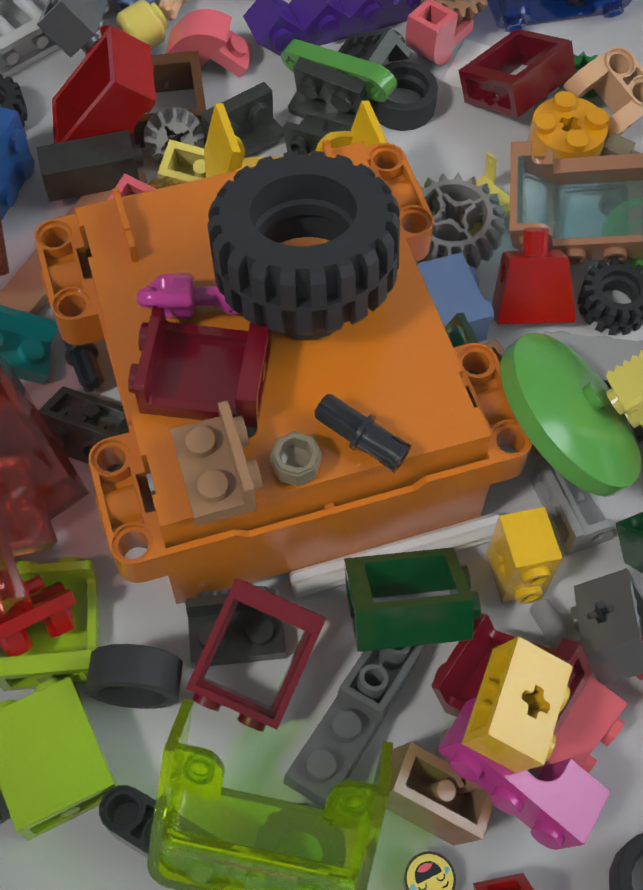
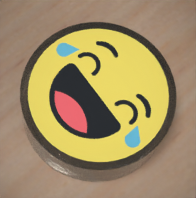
[403,851,456,890]

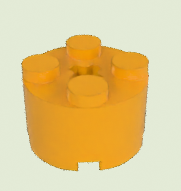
[527,91,609,159]

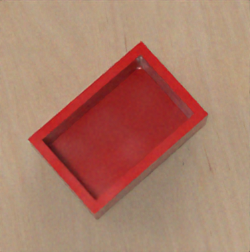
[52,25,157,144]

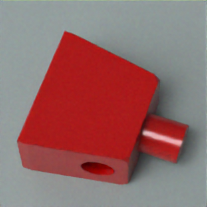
[492,227,576,325]

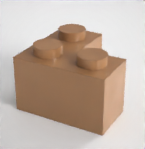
[367,728,494,846]

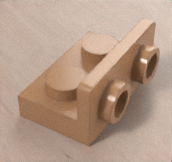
[170,400,263,527]

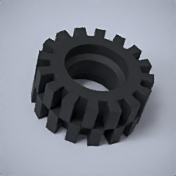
[577,258,643,335]

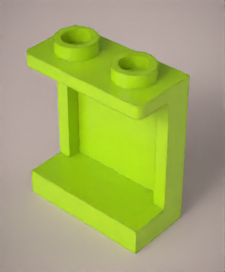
[0,556,99,691]
[0,676,118,841]

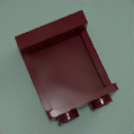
[128,306,272,427]
[432,613,592,736]

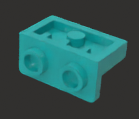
[0,305,59,385]

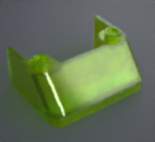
[147,699,393,890]

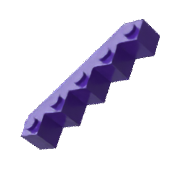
[243,0,422,56]

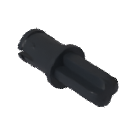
[63,340,105,393]
[314,394,412,473]

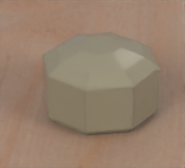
[270,432,322,486]

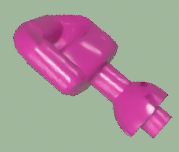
[136,273,239,319]

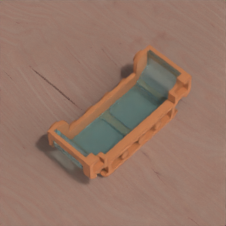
[509,141,643,265]

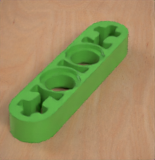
[281,39,397,102]

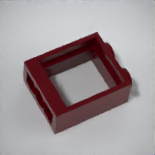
[458,29,576,118]
[186,577,326,732]

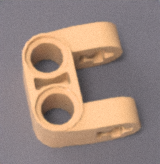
[563,47,643,140]

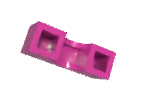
[437,697,610,850]

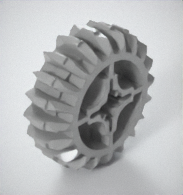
[416,172,506,270]

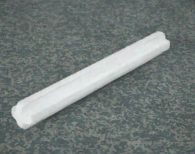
[289,513,500,597]

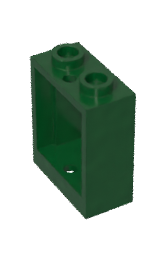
[344,547,481,652]

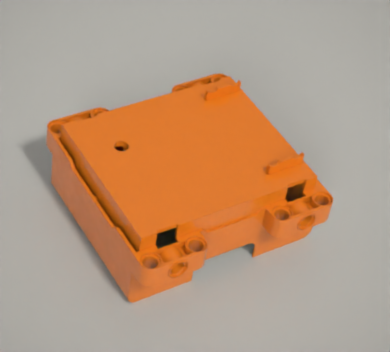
[34,139,532,605]

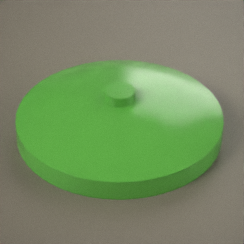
[500,332,641,497]

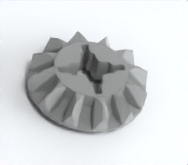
[144,107,205,164]

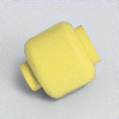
[116,0,168,49]

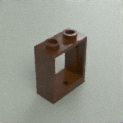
[133,51,206,148]

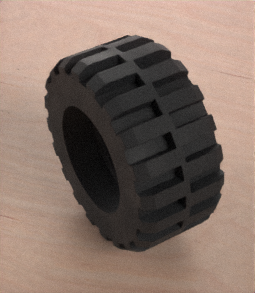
[207,151,400,335]

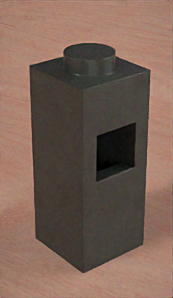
[36,130,144,202]

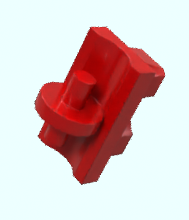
[0,571,77,657]

